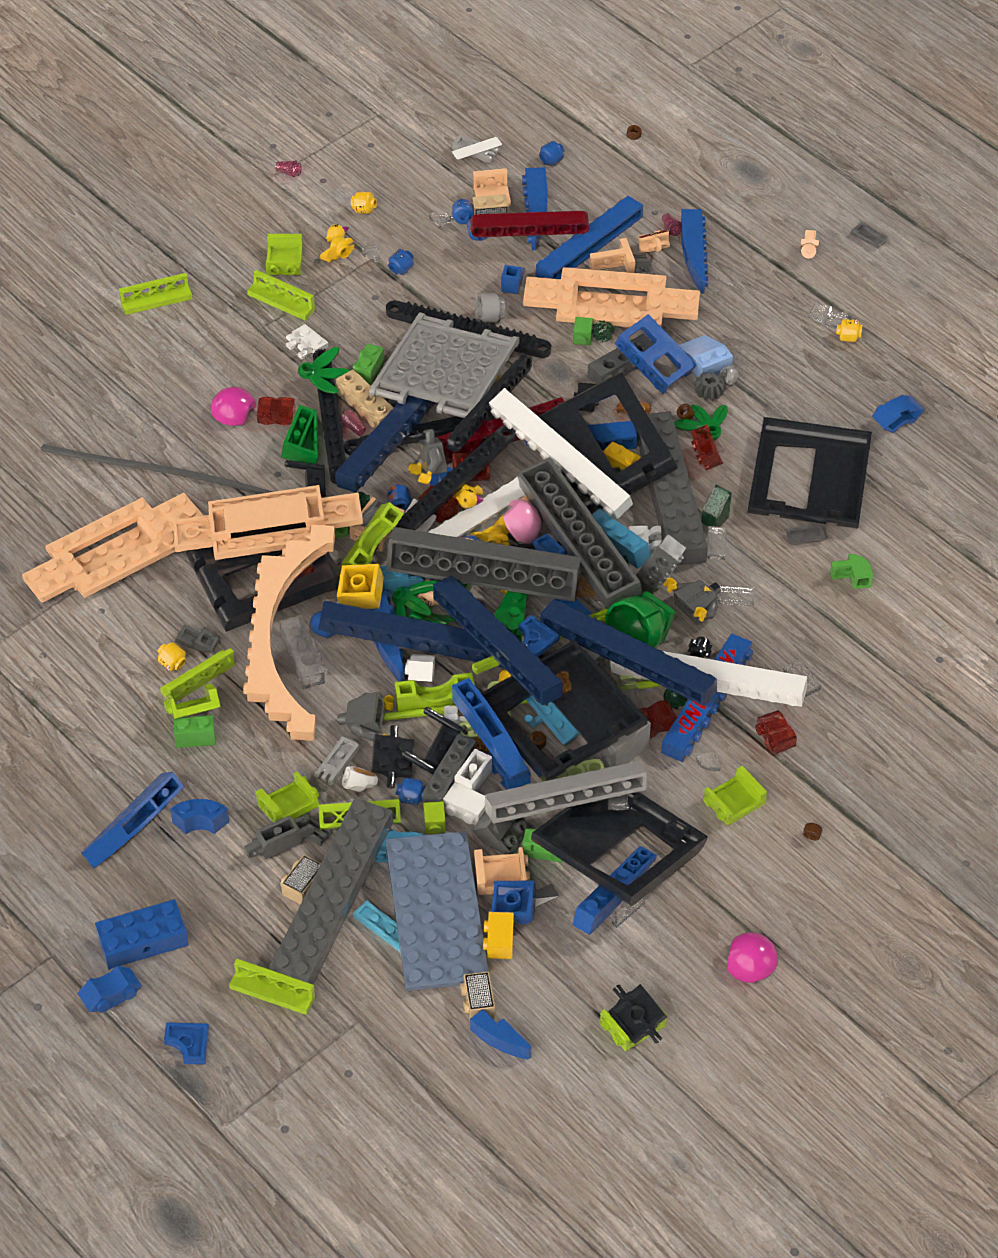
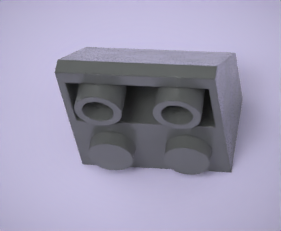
[472,811,531,854]

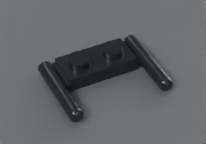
[284,460,326,498]
[401,707,463,775]

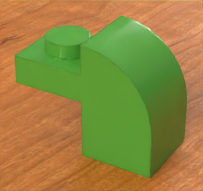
[830,554,873,589]

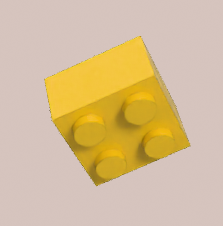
[337,564,384,609]

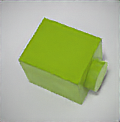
[423,801,446,834]

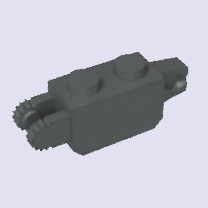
[244,815,315,859]

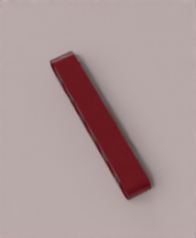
[470,211,590,237]

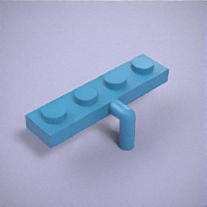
[525,696,580,747]

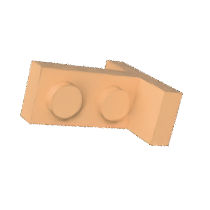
[589,238,635,273]

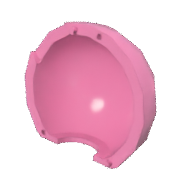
[504,499,542,543]

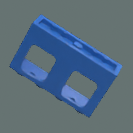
[614,314,697,394]

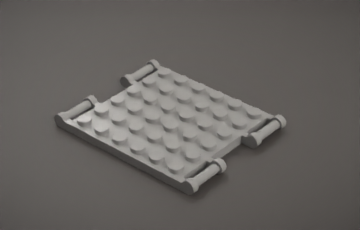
[369,312,519,418]

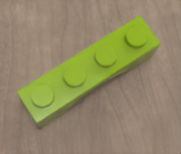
[341,502,404,565]
[395,673,474,712]

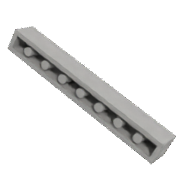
[484,761,647,824]

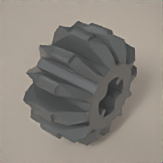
[695,372,725,401]

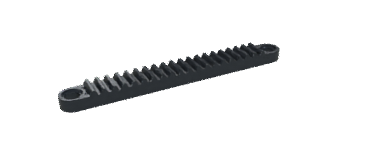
[386,300,551,358]

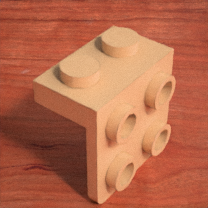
[473,168,511,206]

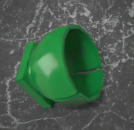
[605,591,676,649]

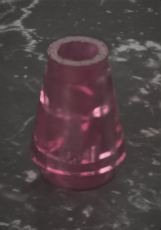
[275,160,302,177]
[662,213,682,236]
[340,410,366,436]

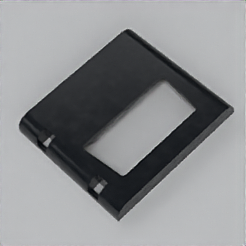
[538,372,678,514]
[747,417,872,529]
[187,522,341,632]
[481,640,648,782]
[531,792,708,906]

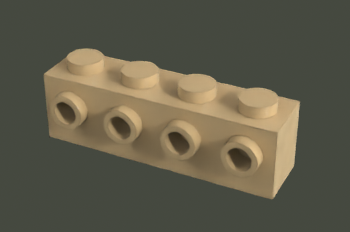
[336,369,394,428]

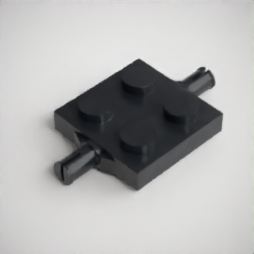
[371,725,414,789]
[608,984,667,1044]

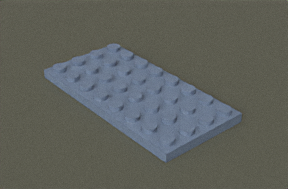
[385,831,488,991]

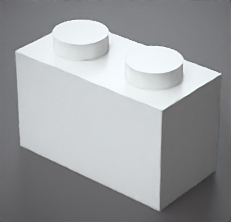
[405,654,435,682]
[455,749,492,792]
[443,782,486,825]

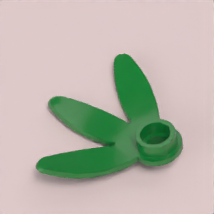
[298,347,350,394]
[674,405,728,441]
[392,581,439,617]
[409,609,456,624]

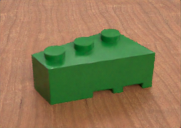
[281,405,318,464]
[494,591,527,643]

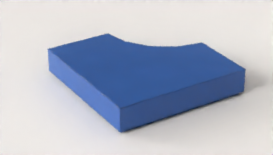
[518,615,560,657]
[164,1022,209,1065]

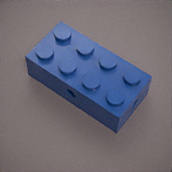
[95,899,189,969]

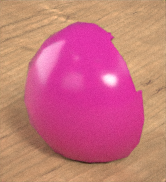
[210,386,256,426]
[727,932,778,983]

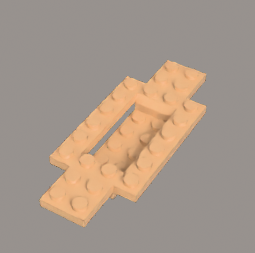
[523,267,700,327]
[172,485,363,560]
[22,493,204,603]

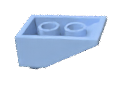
[679,335,733,377]

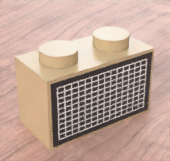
[472,194,508,215]
[281,855,321,905]
[460,972,495,1020]

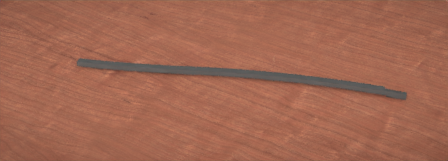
[41,444,273,494]

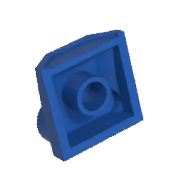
[491,881,536,924]

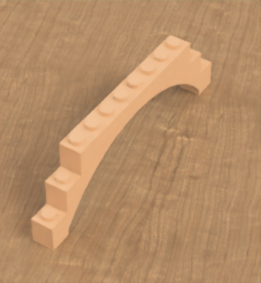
[244,525,335,741]

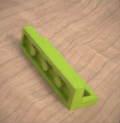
[247,270,315,321]
[119,273,192,315]
[160,648,235,703]
[318,799,401,830]
[229,959,315,1015]

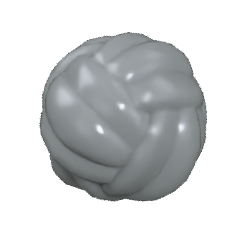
[720,366,739,385]

